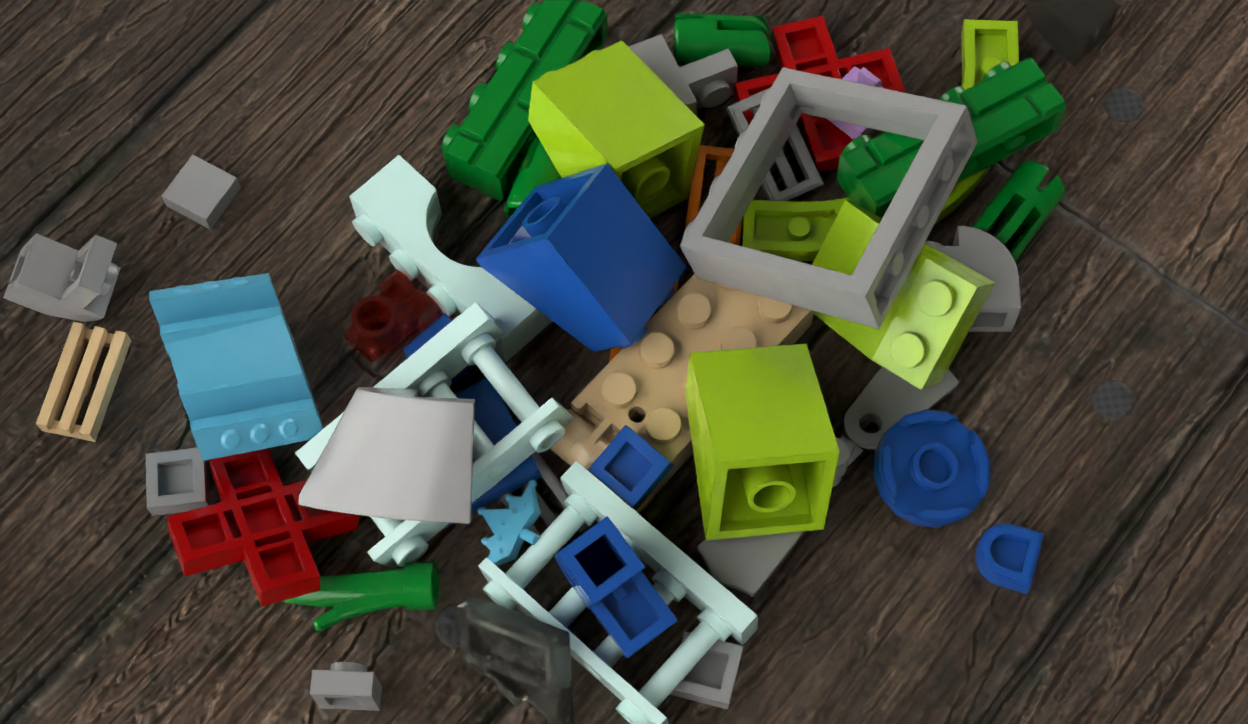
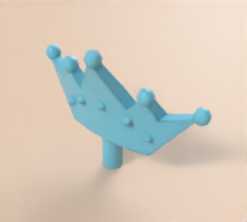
[477,480,541,566]

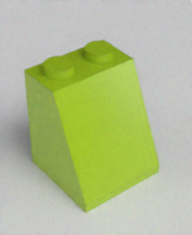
[528,40,705,218]
[685,343,840,541]

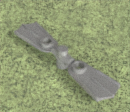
[697,367,959,597]

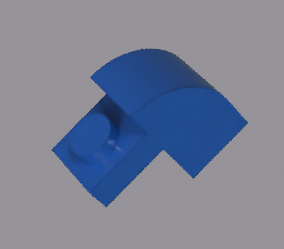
[555,516,678,658]

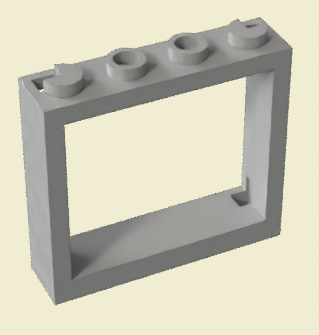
[679,67,978,329]

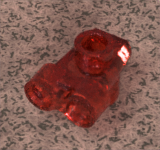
[343,269,442,364]

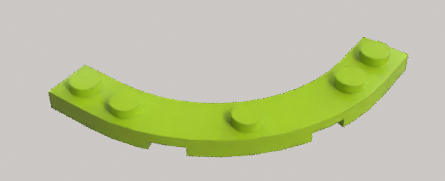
[742,19,1019,261]

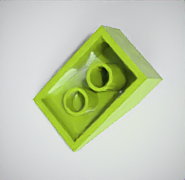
[812,200,995,390]

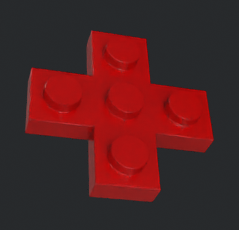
[734,16,906,172]
[167,448,359,607]

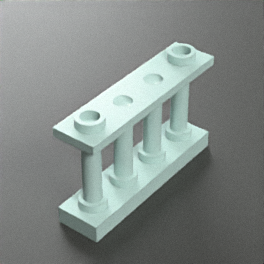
[295,301,574,569]
[478,461,758,724]

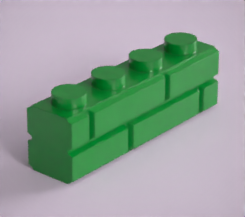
[441,0,608,202]
[837,58,1066,218]

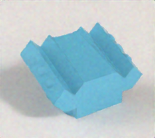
[149,273,324,461]

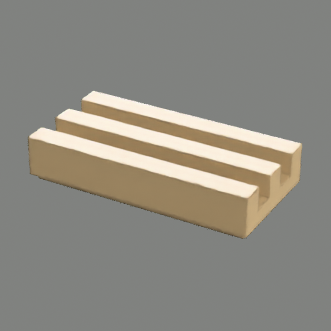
[36,322,132,442]

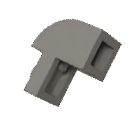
[628,34,738,116]
[925,226,1021,332]
[3,233,121,322]

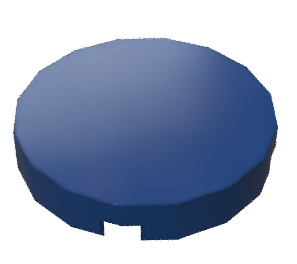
[873,409,990,528]

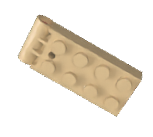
[550,241,814,514]

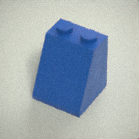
[476,163,687,352]

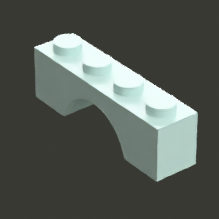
[349,155,552,362]

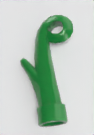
[282,562,439,631]

